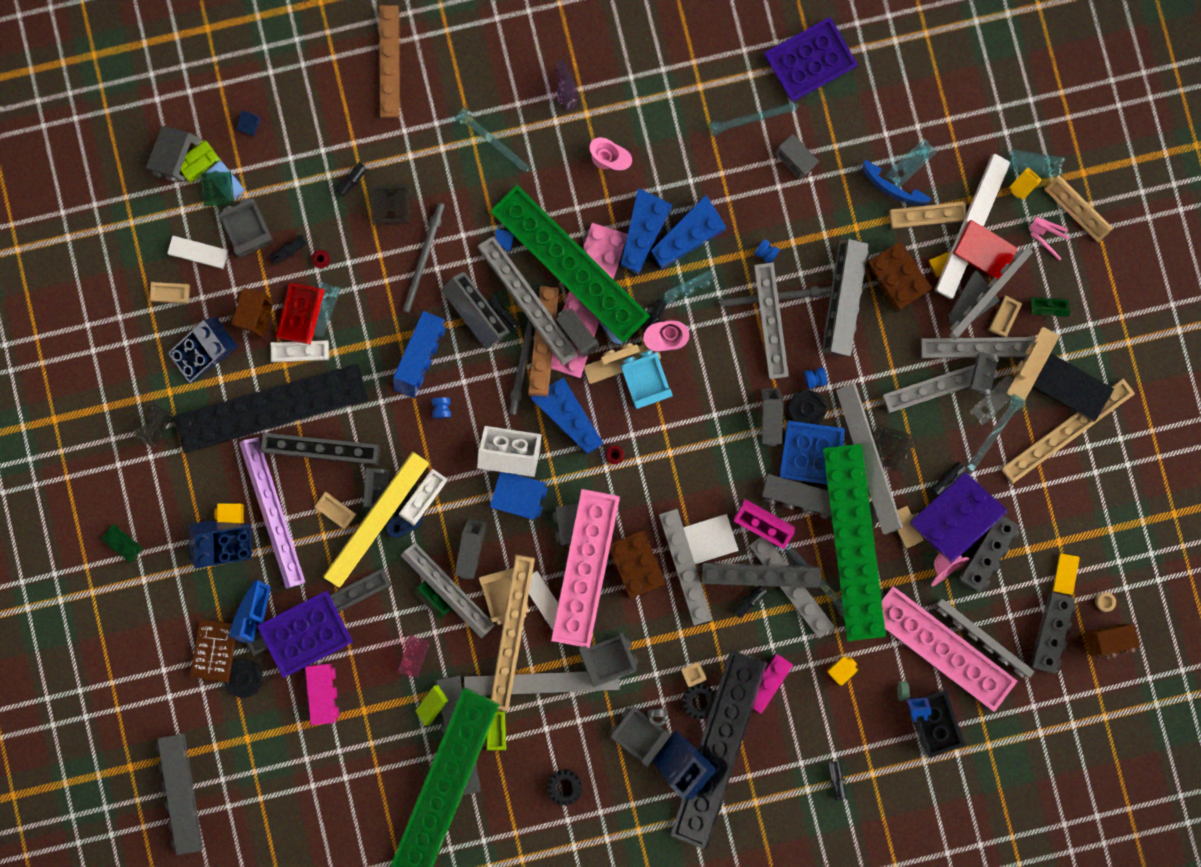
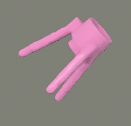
[1029,217,1069,261]

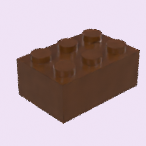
[866,241,932,312]
[230,287,275,339]
[609,530,666,599]
[1084,623,1141,659]

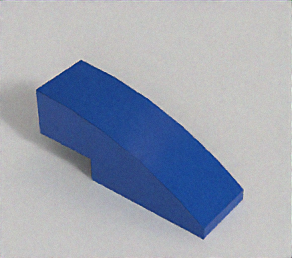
[229,580,271,643]

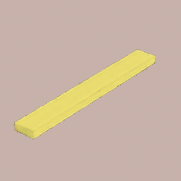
[324,452,429,588]

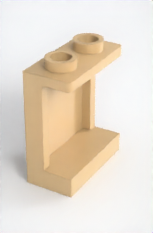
[479,568,530,625]

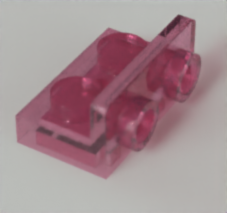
[397,635,430,678]

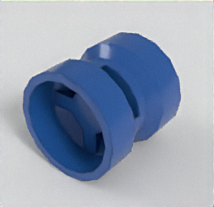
[754,239,780,263]
[804,367,828,389]
[431,398,451,419]

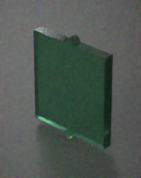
[201,170,235,207]

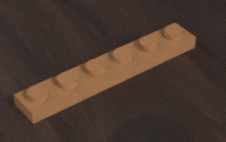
[380,5,400,118]
[529,286,559,397]

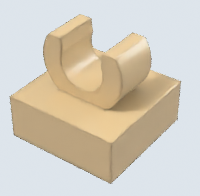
[681,662,707,687]

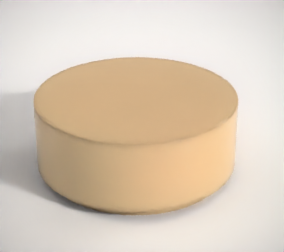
[1095,593,1116,612]

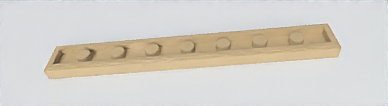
[1000,378,1135,484]
[490,555,535,711]

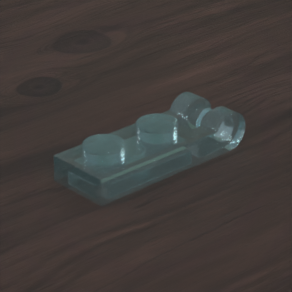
[885,139,937,188]
[1009,149,1065,177]
[664,270,714,305]
[313,281,340,338]

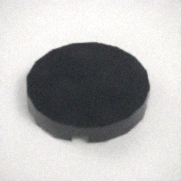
[788,390,827,425]
[225,659,264,698]

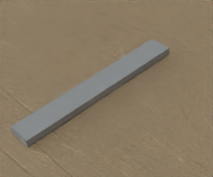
[478,236,578,366]
[836,383,903,534]
[464,671,620,696]

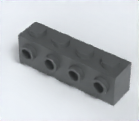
[441,272,510,350]
[958,516,1020,592]
[1029,592,1076,674]

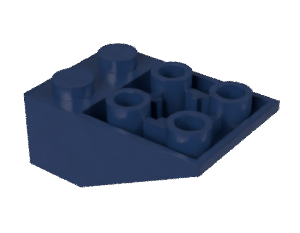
[168,316,238,383]
[188,521,252,569]
[653,730,717,800]

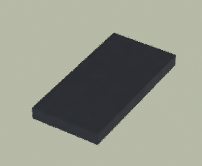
[1032,353,1114,423]

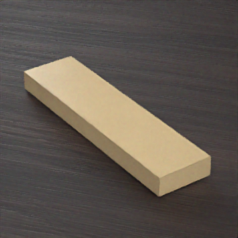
[1044,175,1113,243]
[889,202,967,229]

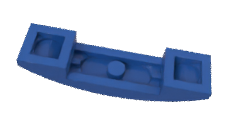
[862,160,931,206]

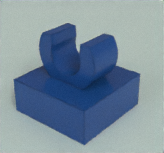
[908,698,931,722]

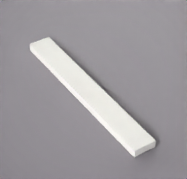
[934,154,1010,299]

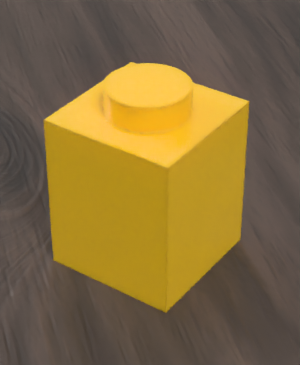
[1010,167,1042,200]
[214,504,244,524]
[826,656,858,686]

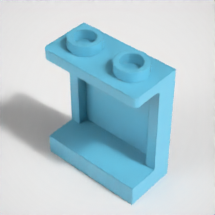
[620,350,673,409]

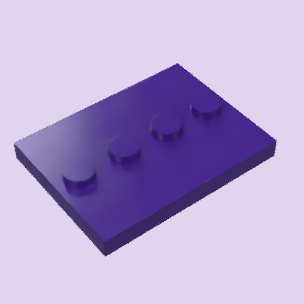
[764,17,858,103]
[910,472,1007,563]
[257,590,353,678]

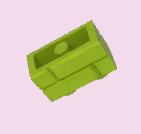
[180,140,221,183]

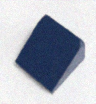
[236,110,261,137]

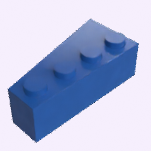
[621,188,672,276]
[651,195,726,270]
[393,311,446,399]
[531,378,604,455]

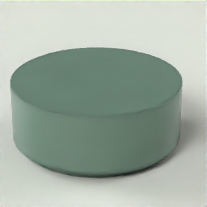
[897,681,910,701]

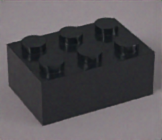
[906,689,966,758]

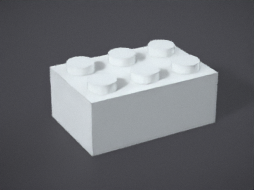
[477,426,542,477]

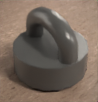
[647,709,667,727]

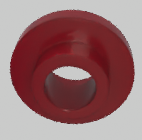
[311,250,331,269]
[605,445,624,465]

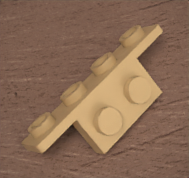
[1007,327,1059,402]
[584,343,661,384]

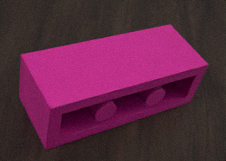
[734,499,795,550]
[753,654,793,714]
[305,664,339,725]

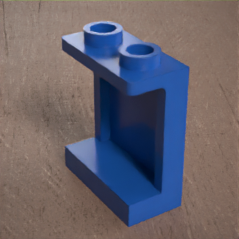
[490,472,548,521]

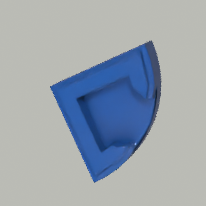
[495,229,514,252]

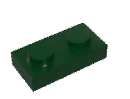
[1029,297,1071,317]
[101,524,144,563]
[414,581,452,619]

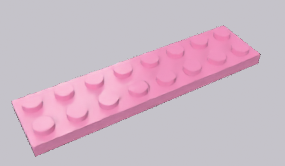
[551,223,628,379]
[551,489,620,648]
[882,586,1017,712]

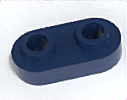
[387,515,423,538]

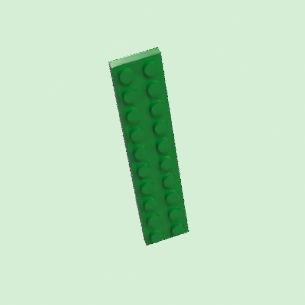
[490,185,650,343]
[823,444,886,641]
[390,688,500,867]

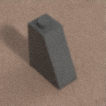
[948,271,999,326]
[556,308,598,359]
[761,388,783,446]
[455,519,487,579]

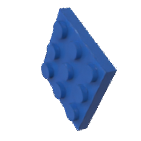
[779,421,845,484]

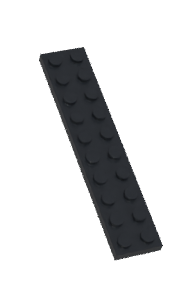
[174,364,369,453]
[671,650,768,850]

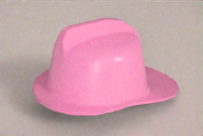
[590,137,632,170]
[643,320,689,351]
[931,553,969,587]

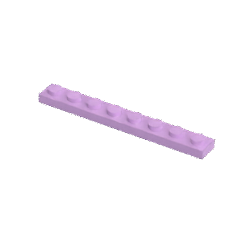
[239,438,306,589]

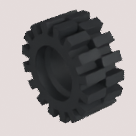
[682,684,716,720]
[547,769,582,806]

